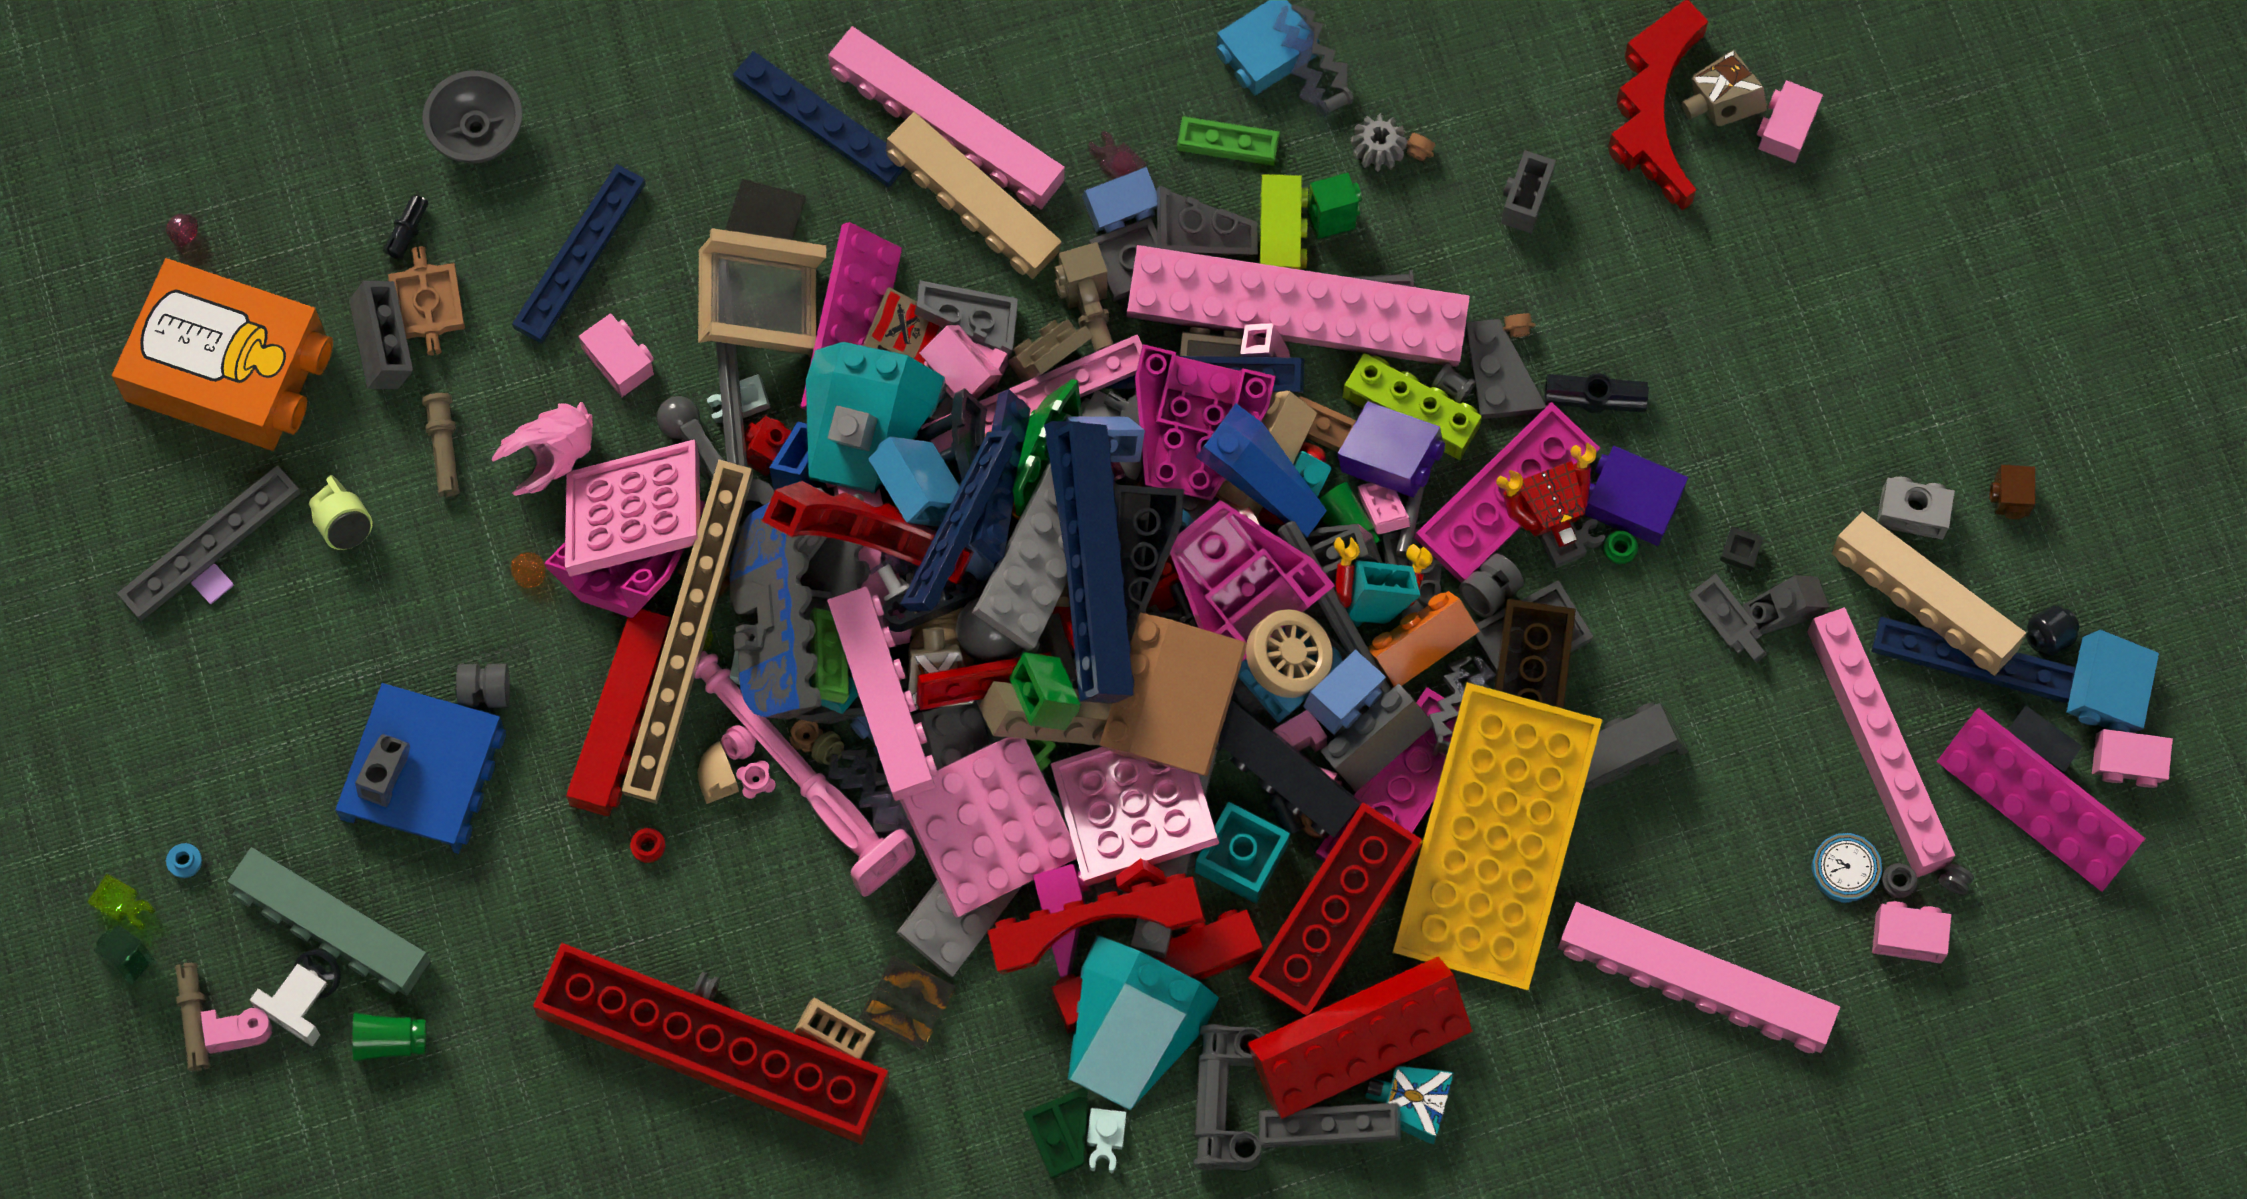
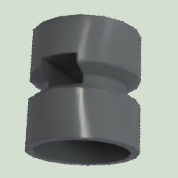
[1459,554,1524,618]
[456,663,510,708]

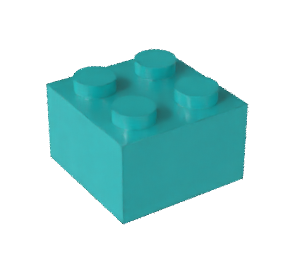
[1195,802,1290,904]

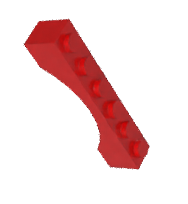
[987,873,1206,975]

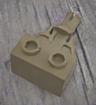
[1054,242,1113,352]

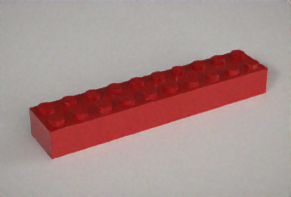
[533,943,890,1145]

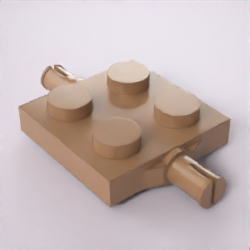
[388,246,465,356]

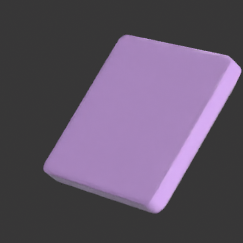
[191,564,234,604]

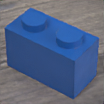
[769,421,818,491]

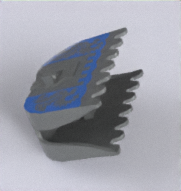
[729,494,870,724]

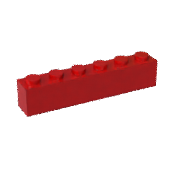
[566,609,671,817]
[1052,909,1263,1033]

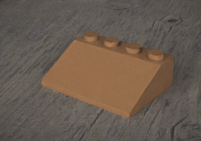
[1100,612,1248,777]

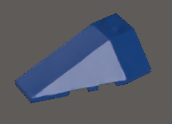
[1196,403,1327,538]

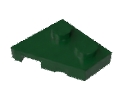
[1023,1087,1088,1180]

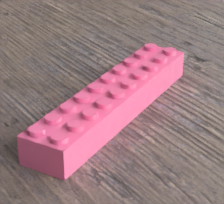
[1127,245,1470,367]

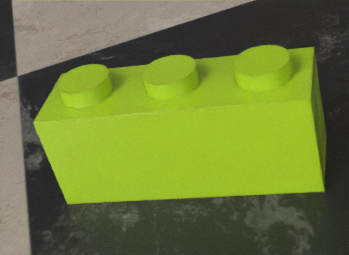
[1259,174,1308,270]

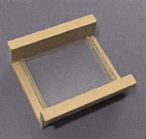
[698,228,826,357]

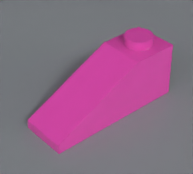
[1033,864,1089,978]

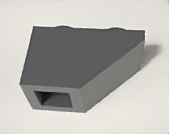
[1743,575,1830,635]

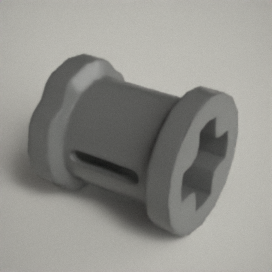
[1431,363,1476,404]

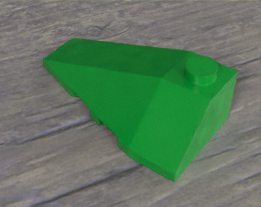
[1013,379,1082,516]

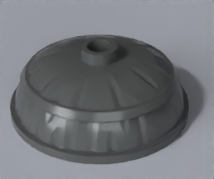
[423,70,523,164]

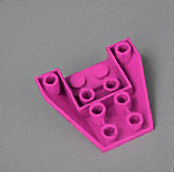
[1135,344,1276,501]
[544,500,705,618]

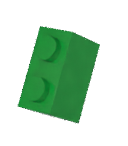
[1307,172,1362,239]
[1009,652,1081,731]

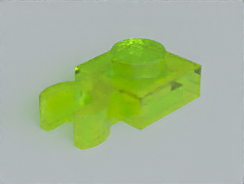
[87,873,155,930]

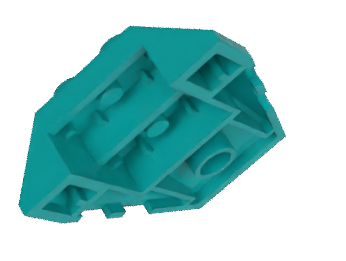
[806,342,945,494]
[1068,936,1219,1110]

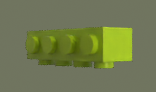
[1342,353,1482,460]

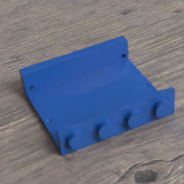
[335,683,506,854]

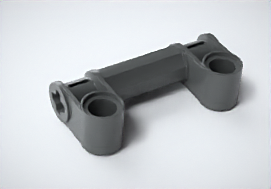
[1193,1024,1264,1171]

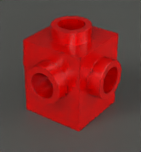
[744,416,792,476]

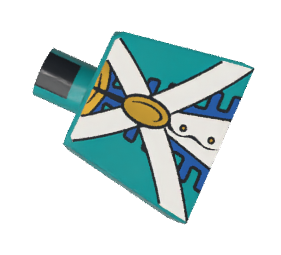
[1366,1066,1453,1144]

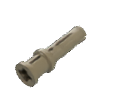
[422,393,460,497]

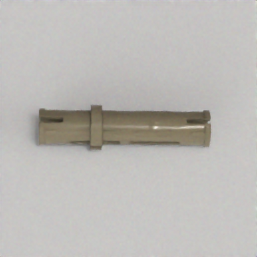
[175,962,211,1071]

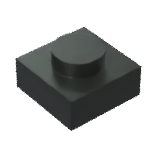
[1720,526,1764,572]

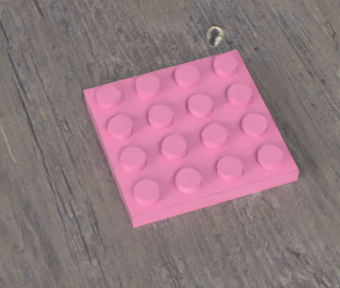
[565,440,700,577]
[900,737,1077,917]
[1051,747,1220,887]

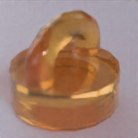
[511,552,546,588]

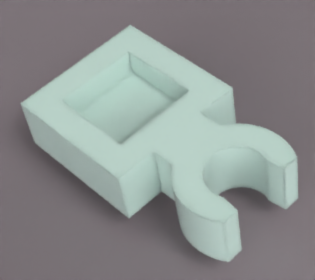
[707,374,771,423]
[1087,1108,1126,1173]

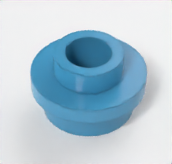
[166,843,202,878]

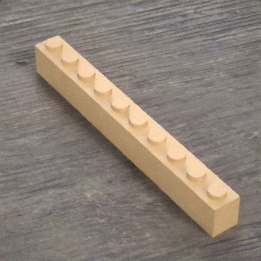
[622,460,753,804]

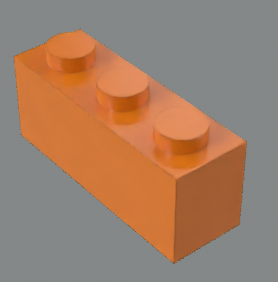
[1367,591,1480,688]

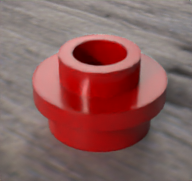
[630,828,665,863]

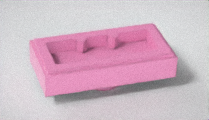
[1358,483,1410,535]

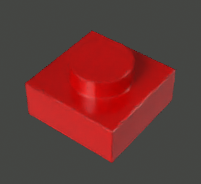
[1115,858,1166,893]

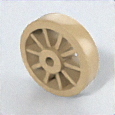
[1246,609,1333,698]

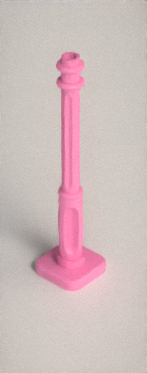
[694,651,916,897]

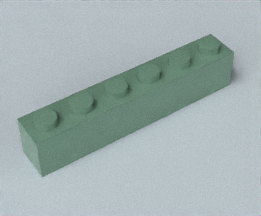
[227,847,430,996]

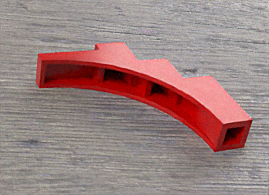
[1608,0,1709,211]
[762,481,974,584]

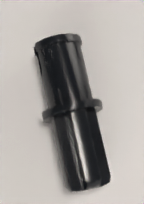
[383,195,428,260]

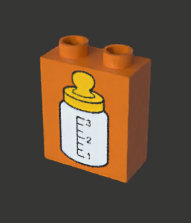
[111,258,333,451]

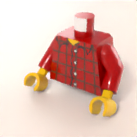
[1496,443,1597,548]

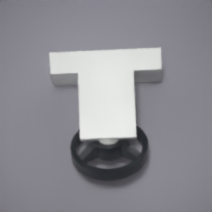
[250,949,341,1046]

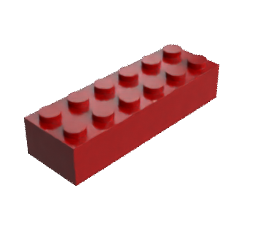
[1248,802,1422,1017]
[1247,956,1473,1119]

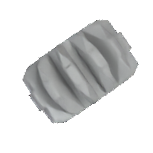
[1351,113,1407,172]

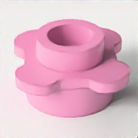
[736,760,776,799]

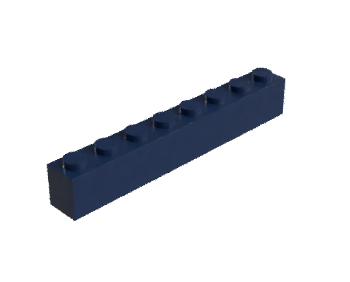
[1054,422,1134,703]

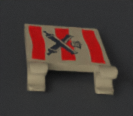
[862,287,943,365]

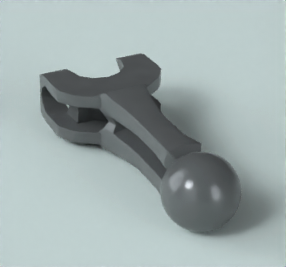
[657,396,775,550]

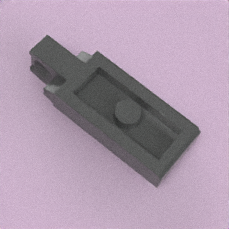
[1689,573,1767,663]

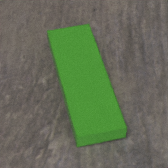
[1177,116,1280,166]
[810,607,849,704]

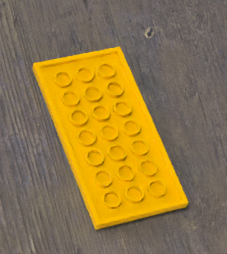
[1393,682,1602,990]

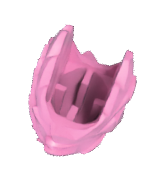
[492,402,592,496]

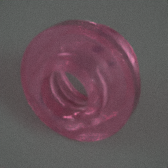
[166,214,198,246]

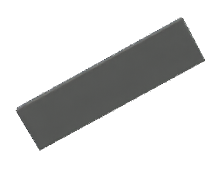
[1259,1103,1401,1148]

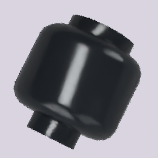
[2026,605,2079,656]

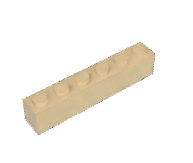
[886,112,1062,279]
[1831,511,2026,676]

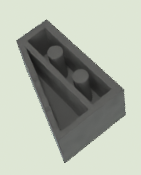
[1276,524,1382,585]
[1584,703,1689,790]

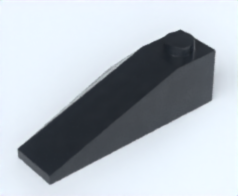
[1114,485,1184,626]

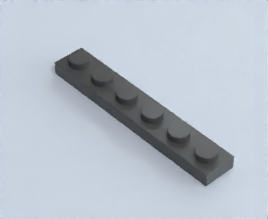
[117,465,301,622]

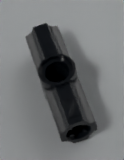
[1544,373,1649,414]

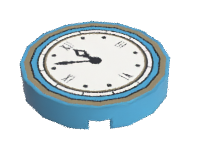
[1811,833,1882,903]

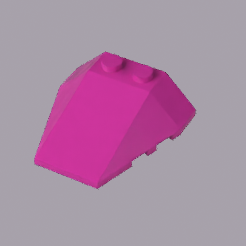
[1170,500,1335,661]

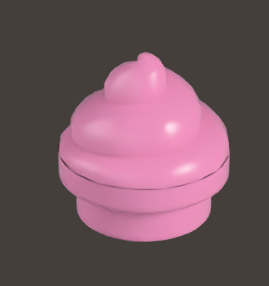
[721,725,757,760]

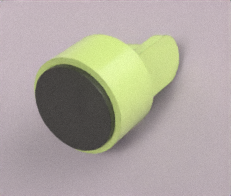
[309,475,372,550]

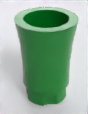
[1319,482,1382,547]
[352,1012,426,1062]

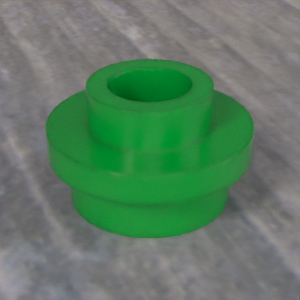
[1604,531,1638,564]

